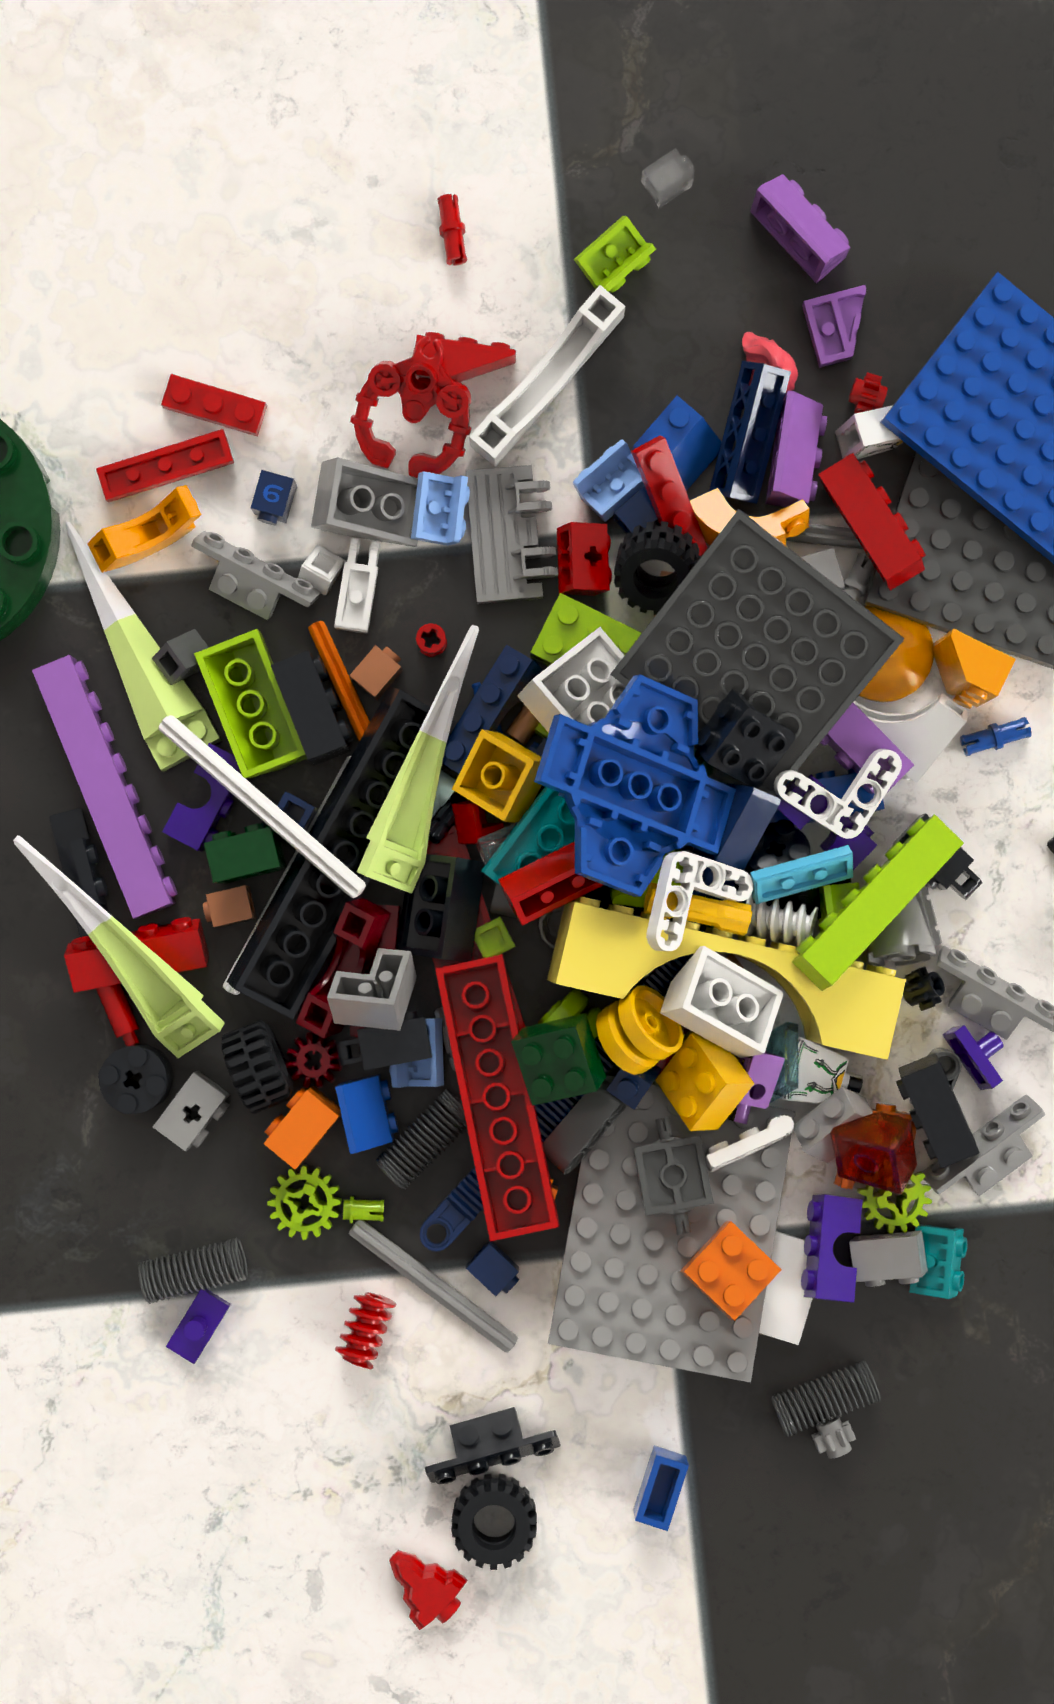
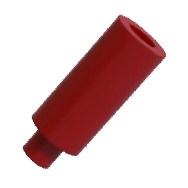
[96,984,139,1047]

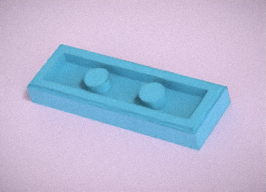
[750,845,853,904]

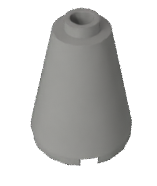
[867,896,936,966]

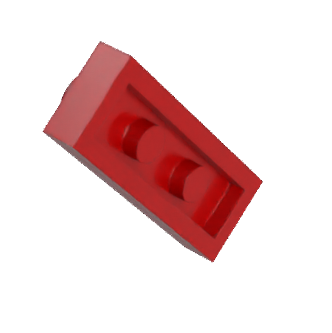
[161,374,267,437]

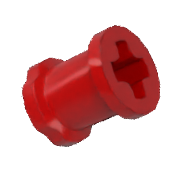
[416,623,447,658]

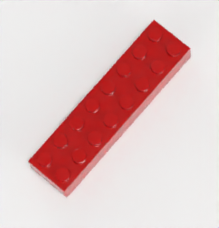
[435,954,560,1241]

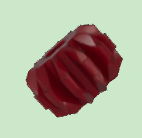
[286,1031,343,1088]

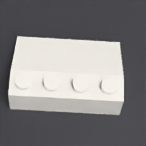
[517,627,626,733]

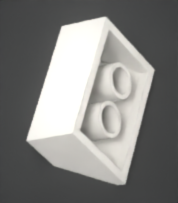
[660,946,784,1058]

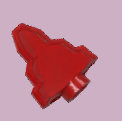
[389,1550,468,1630]

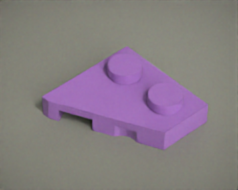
[802,285,866,368]

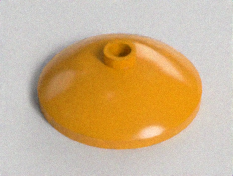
[858,606,934,702]

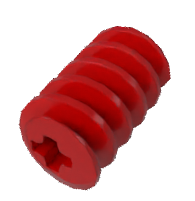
[335,1292,396,1370]

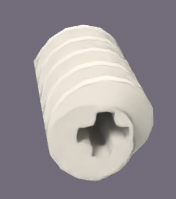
[746,893,819,946]

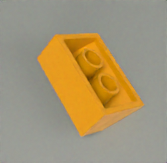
[933,629,1016,709]

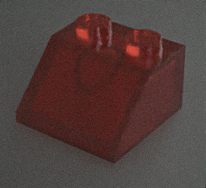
[830,1111,917,1195]

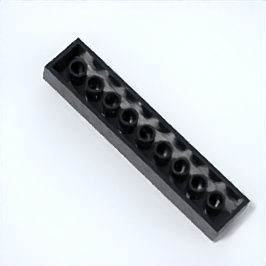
[227,687,457,1019]

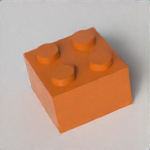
[263,1086,341,1169]
[680,1221,782,1321]

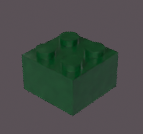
[204,822,287,885]
[511,1013,606,1106]

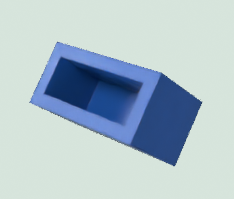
[633,1445,689,1531]

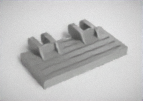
[466,465,558,604]

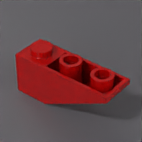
[415,332,516,384]

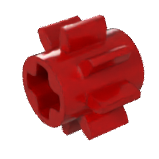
[848,372,888,413]

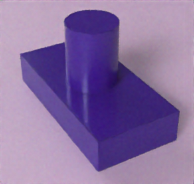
[943,1025,1004,1090]
[166,1289,231,1364]

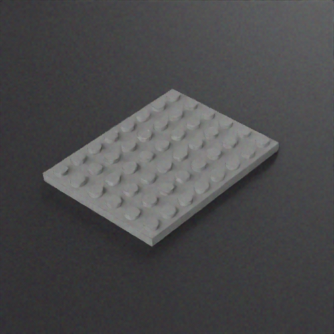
[548,1075,795,1383]

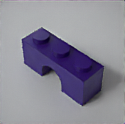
[162,743,242,852]
[776,772,877,871]
[801,1194,863,1303]

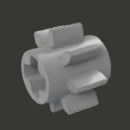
[811,1416,856,1459]

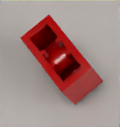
[557,522,612,596]

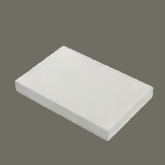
[759,1231,813,1345]

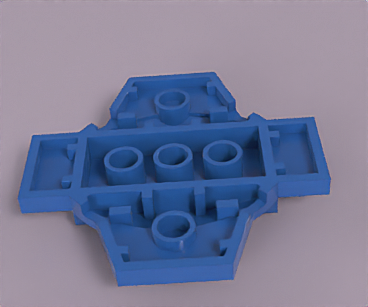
[534,674,736,897]

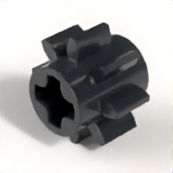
[903,966,945,1011]

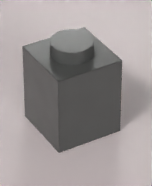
[152,629,209,685]

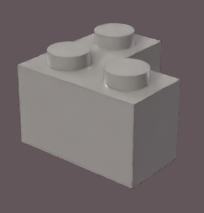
[327,948,417,1031]

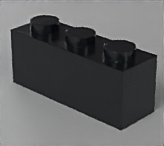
[896,1053,980,1169]

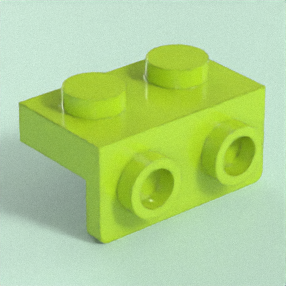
[573,216,656,293]

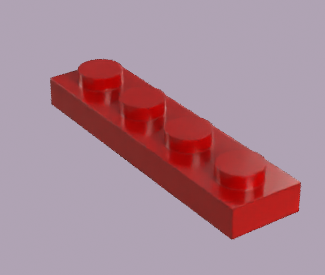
[96,429,234,503]
[631,435,708,557]

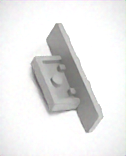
[191,531,321,620]
[937,946,1054,1040]
[922,1095,1045,1196]

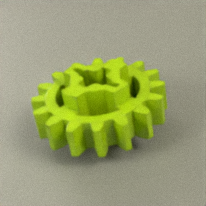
[857,1159,932,1234]
[267,1164,342,1240]

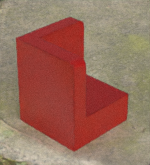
[452,800,505,844]

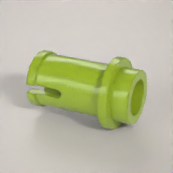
[343,1196,384,1223]

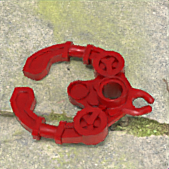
[350,336,472,478]

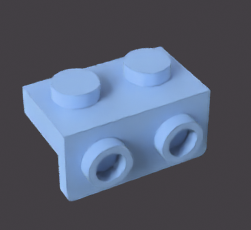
[573,439,645,522]
[411,471,470,546]
[389,1018,444,1088]

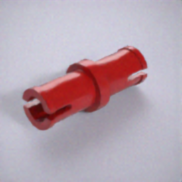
[437,194,467,266]

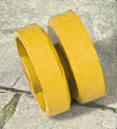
[596,986,684,1075]

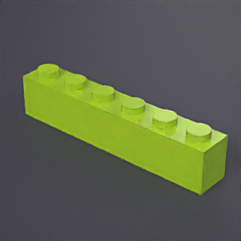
[792,814,964,991]

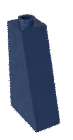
[692,781,781,901]

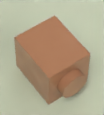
[349,645,403,701]
[203,885,257,927]

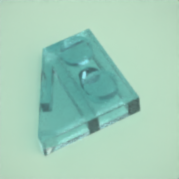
[765,1022,798,1103]

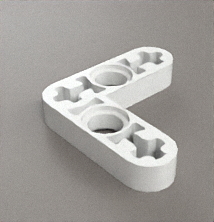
[774,749,902,839]
[646,851,753,951]

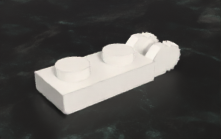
[334,538,380,634]
[705,1114,795,1172]

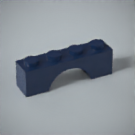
[442,645,544,775]

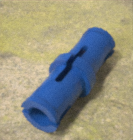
[960,717,1032,756]

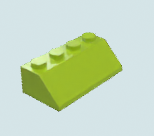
[194,629,307,779]

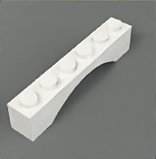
[469,285,625,467]

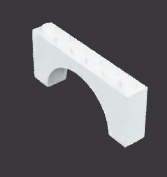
[853,693,969,783]

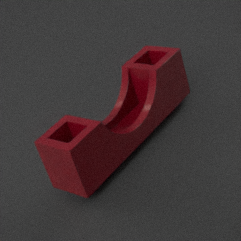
[296,898,391,1038]

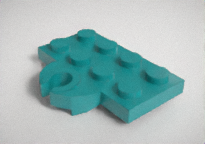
[481,787,575,887]

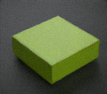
[474,917,516,958]

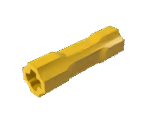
[643,882,752,936]

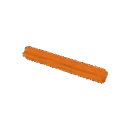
[308,621,370,741]

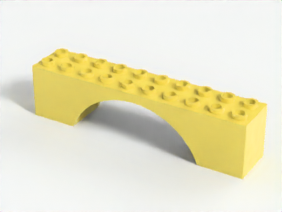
[547,897,906,1060]

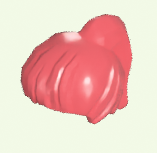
[742,332,798,395]

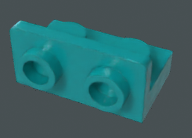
[909,1224,967,1299]

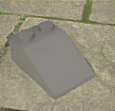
[311,457,418,547]

